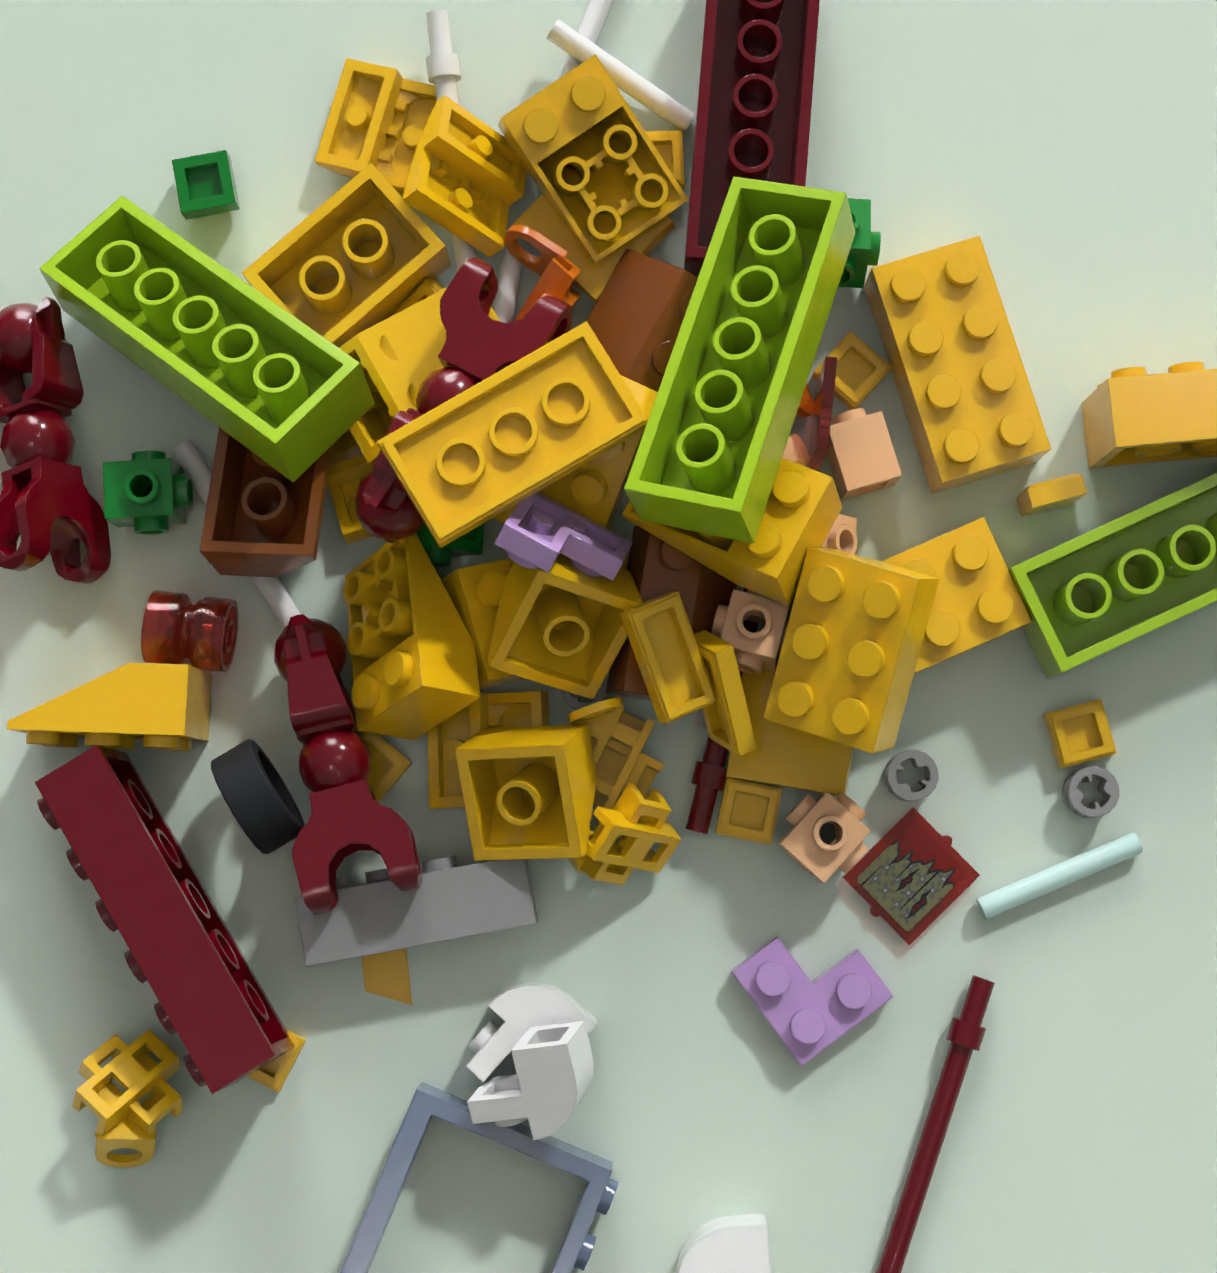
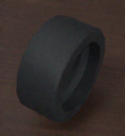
[211,739,305,854]

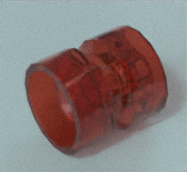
[141,590,238,673]

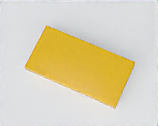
[377,321,648,548]

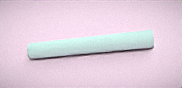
[976,832,1143,920]

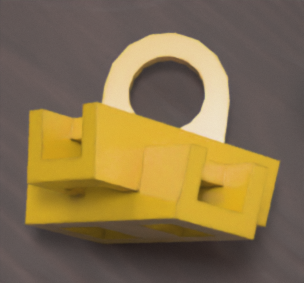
[568,697,665,810]
[567,783,681,885]
[72,1029,183,1168]

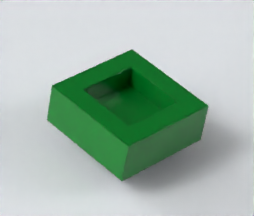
[172,150,240,220]

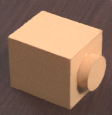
[822,408,902,501]

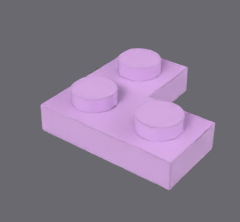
[494,492,633,581]
[731,937,893,1066]

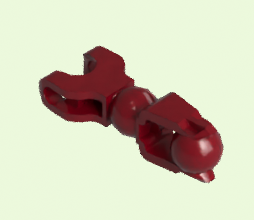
[355,258,572,544]
[0,297,111,584]
[274,614,422,915]

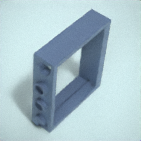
[340,1082,619,1273]

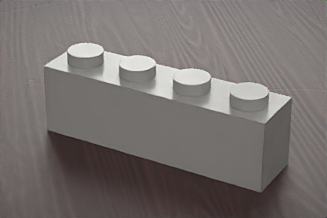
[294,856,538,967]

